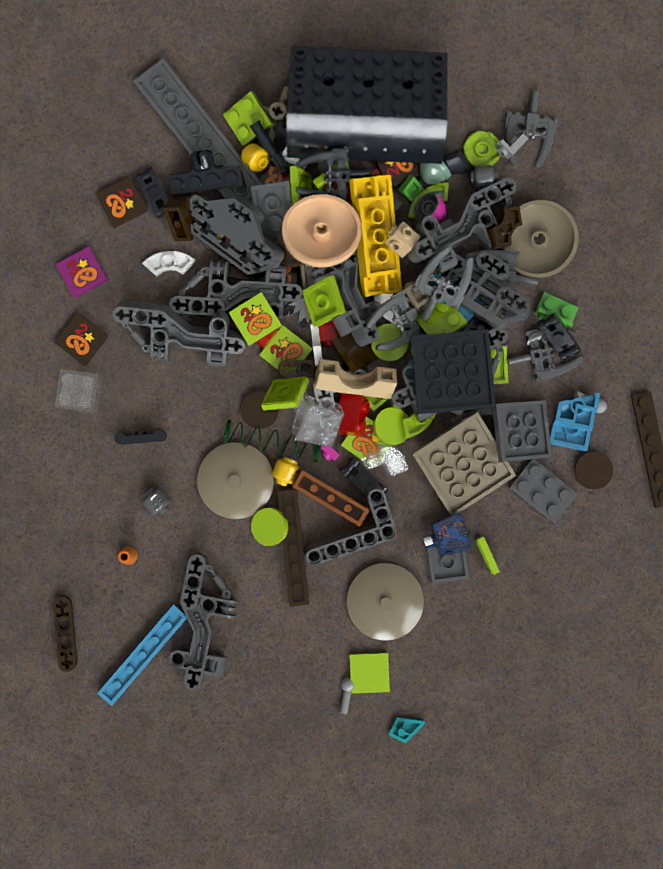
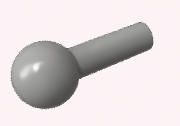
[573,391,607,413]
[340,677,354,715]

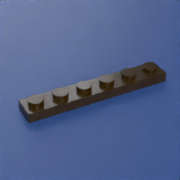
[631,392,663,508]
[277,489,309,607]

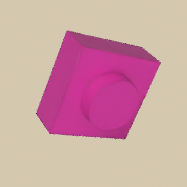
[321,442,340,461]

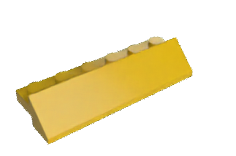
[349,175,402,297]

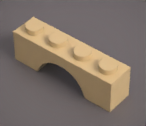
[315,359,397,399]

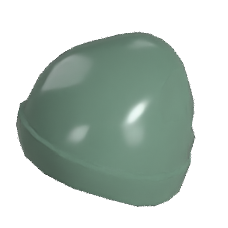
[420,161,451,184]

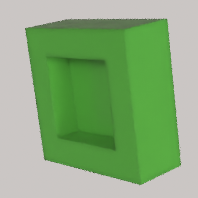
[398,175,423,203]

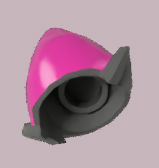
[414,191,447,224]

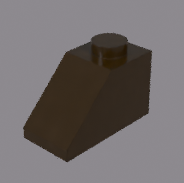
[163,195,194,241]

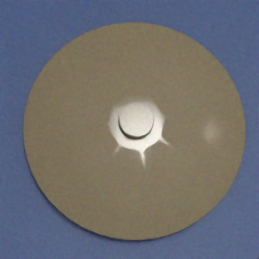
[502,200,579,278]
[197,442,274,519]
[347,563,424,641]

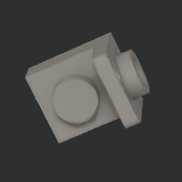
[495,134,528,160]

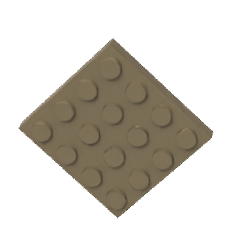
[411,411,516,516]

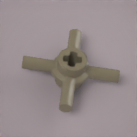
[262,86,289,141]

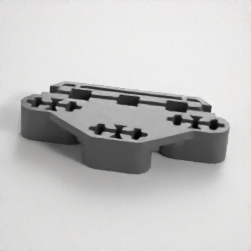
[190,195,284,274]
[433,252,530,329]

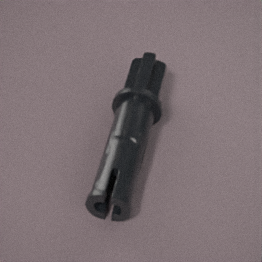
[250,120,290,175]

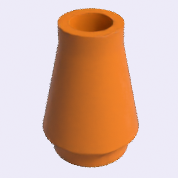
[118,546,138,565]

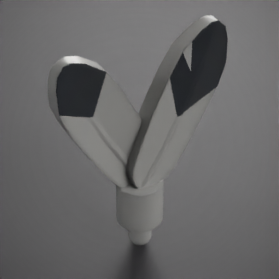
[283,298,309,329]

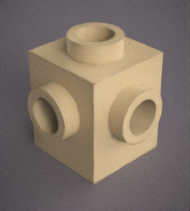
[385,222,420,258]

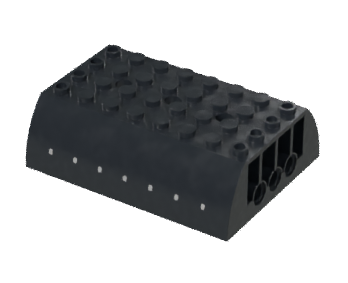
[287,46,448,164]

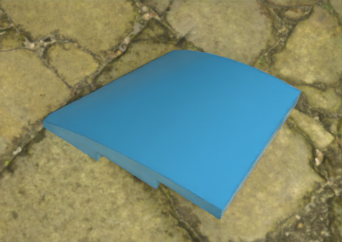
[550,393,600,452]

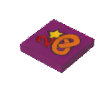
[55,247,108,298]

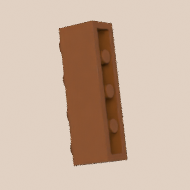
[293,470,369,527]

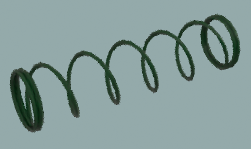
[223,419,322,463]

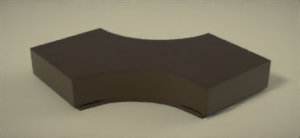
[488,206,523,249]

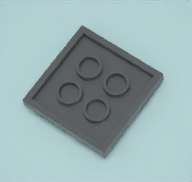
[492,400,552,463]

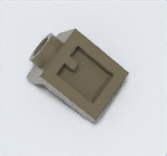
[404,281,431,310]

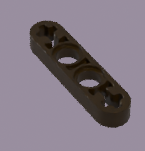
[278,360,350,378]
[53,596,78,672]

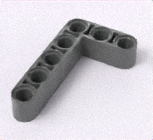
[304,483,397,565]

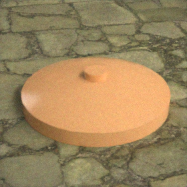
[282,194,361,267]

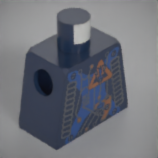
[422,512,471,555]

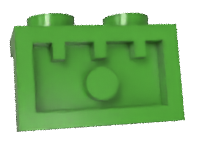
[534,292,579,329]

